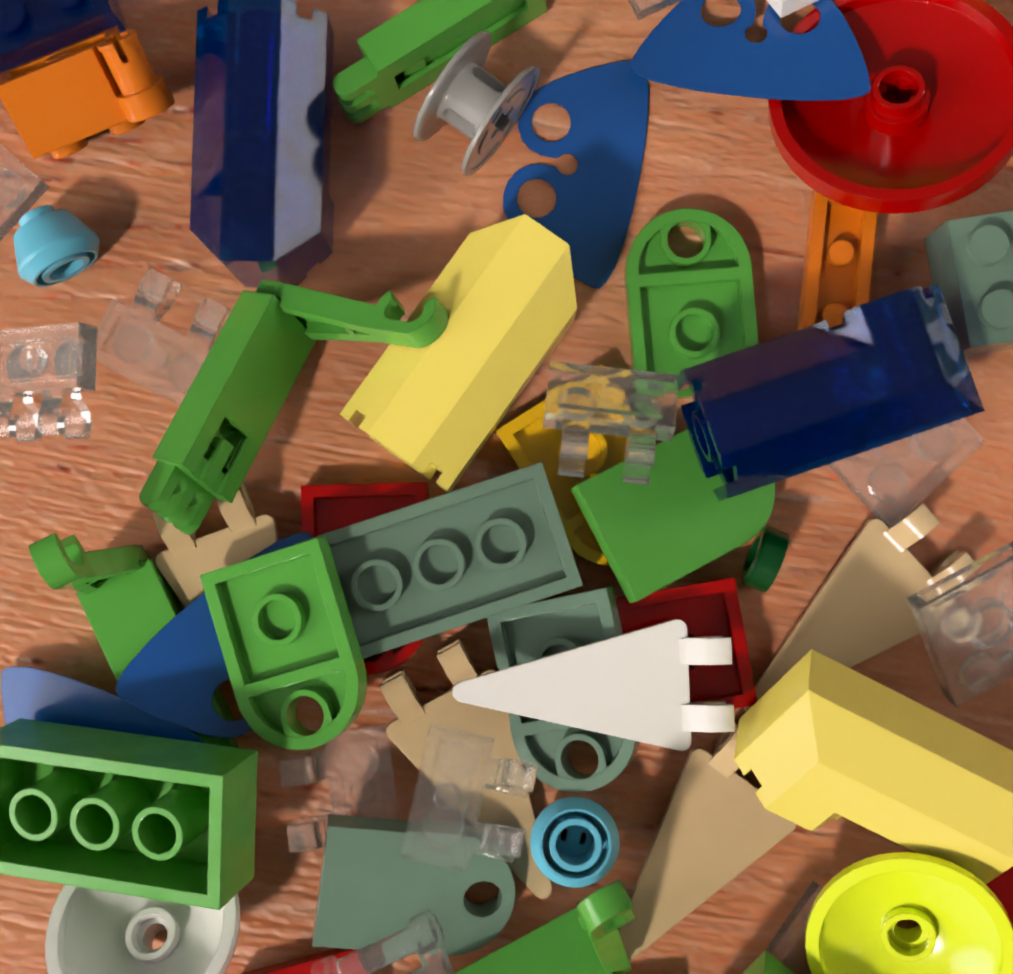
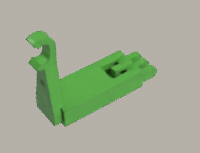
[333,0,547,124]
[139,280,448,535]
[29,533,239,748]
[454,880,635,974]

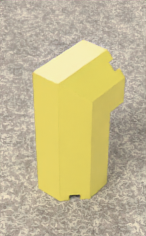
[340,214,577,493]
[734,649,1013,884]

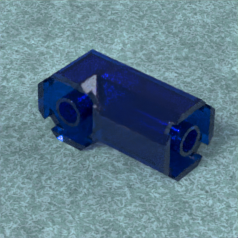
[190,0,334,288]
[676,283,985,501]

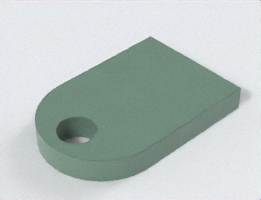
[487,586,640,793]
[312,814,516,956]

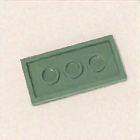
[294,462,583,659]

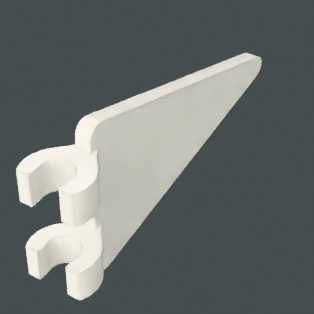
[452,619,735,751]

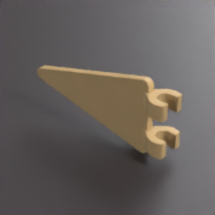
[152,481,297,715]
[744,503,983,712]
[379,638,552,899]
[618,722,797,962]

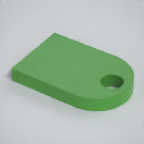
[624,208,763,403]
[570,424,775,604]
[199,536,367,750]

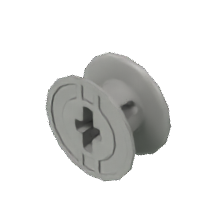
[413,30,540,176]

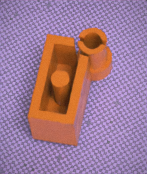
[0,25,175,159]

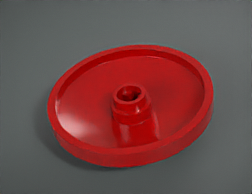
[768,0,1013,214]

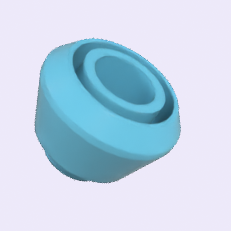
[13,205,100,287]
[530,796,620,888]

